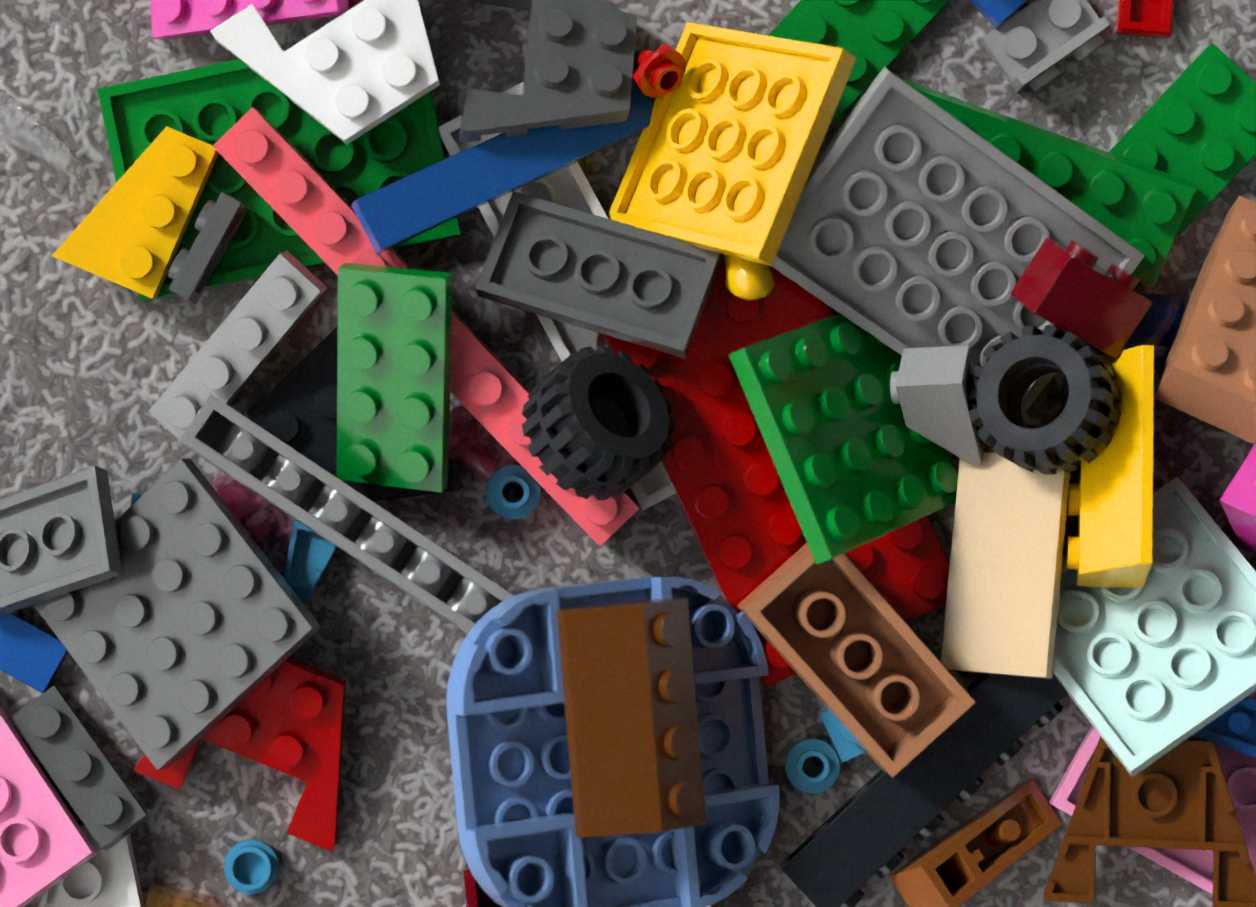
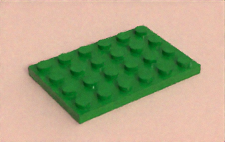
[97,49,462,303]

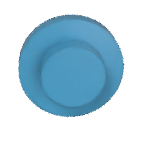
[224,839,279,895]

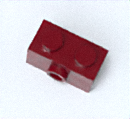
[1010,237,1152,359]

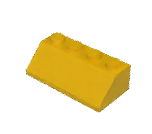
[1066,345,1154,588]

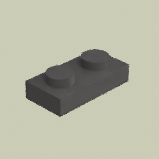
[168,192,248,304]

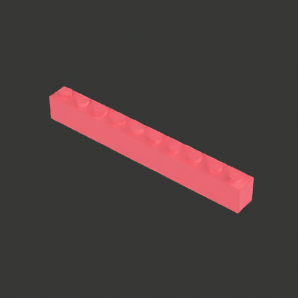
[213,107,640,546]

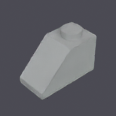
[890,345,984,464]

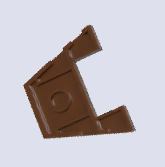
[1044,737,1256,907]

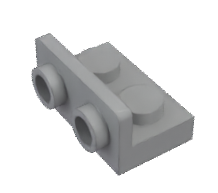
[979,0,1111,93]

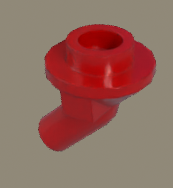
[632,43,686,98]

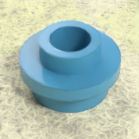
[486,465,541,519]
[785,738,840,794]

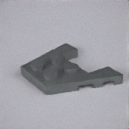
[459,0,637,143]

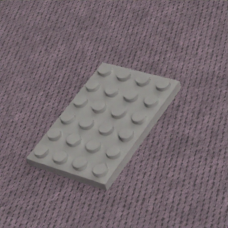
[772,67,1145,417]

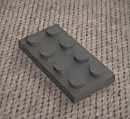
[475,191,722,359]

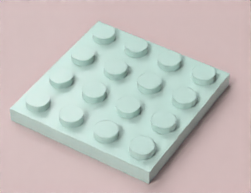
[1052,476,1256,777]

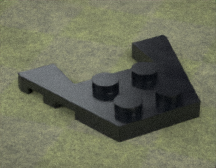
[247,326,465,502]

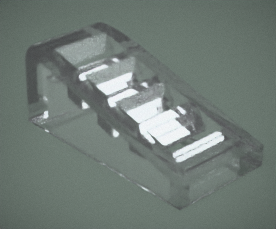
[0,89,89,179]

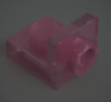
[210,472,278,544]

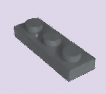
[9,686,151,851]

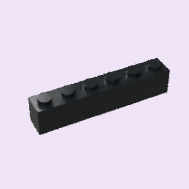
[779,673,1068,907]

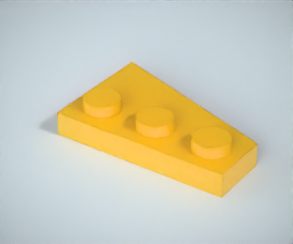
[52,126,219,300]

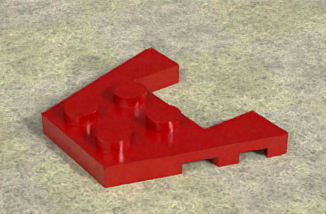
[134,657,346,851]

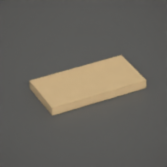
[941,452,1070,679]

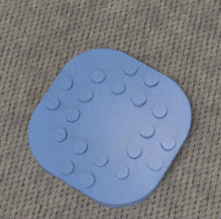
[446,577,780,907]

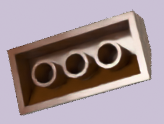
[557,598,707,837]

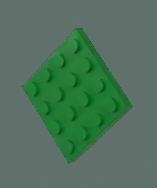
[729,313,958,565]

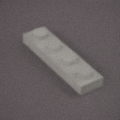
[148,251,327,440]

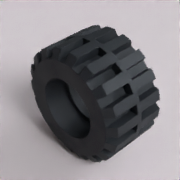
[968,325,1122,475]
[522,346,676,500]

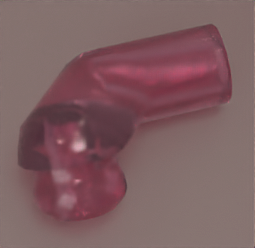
[449,405,502,484]

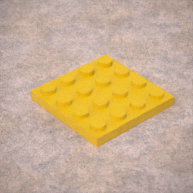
[607,22,856,266]

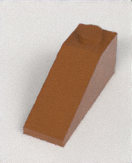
[889,779,1062,907]

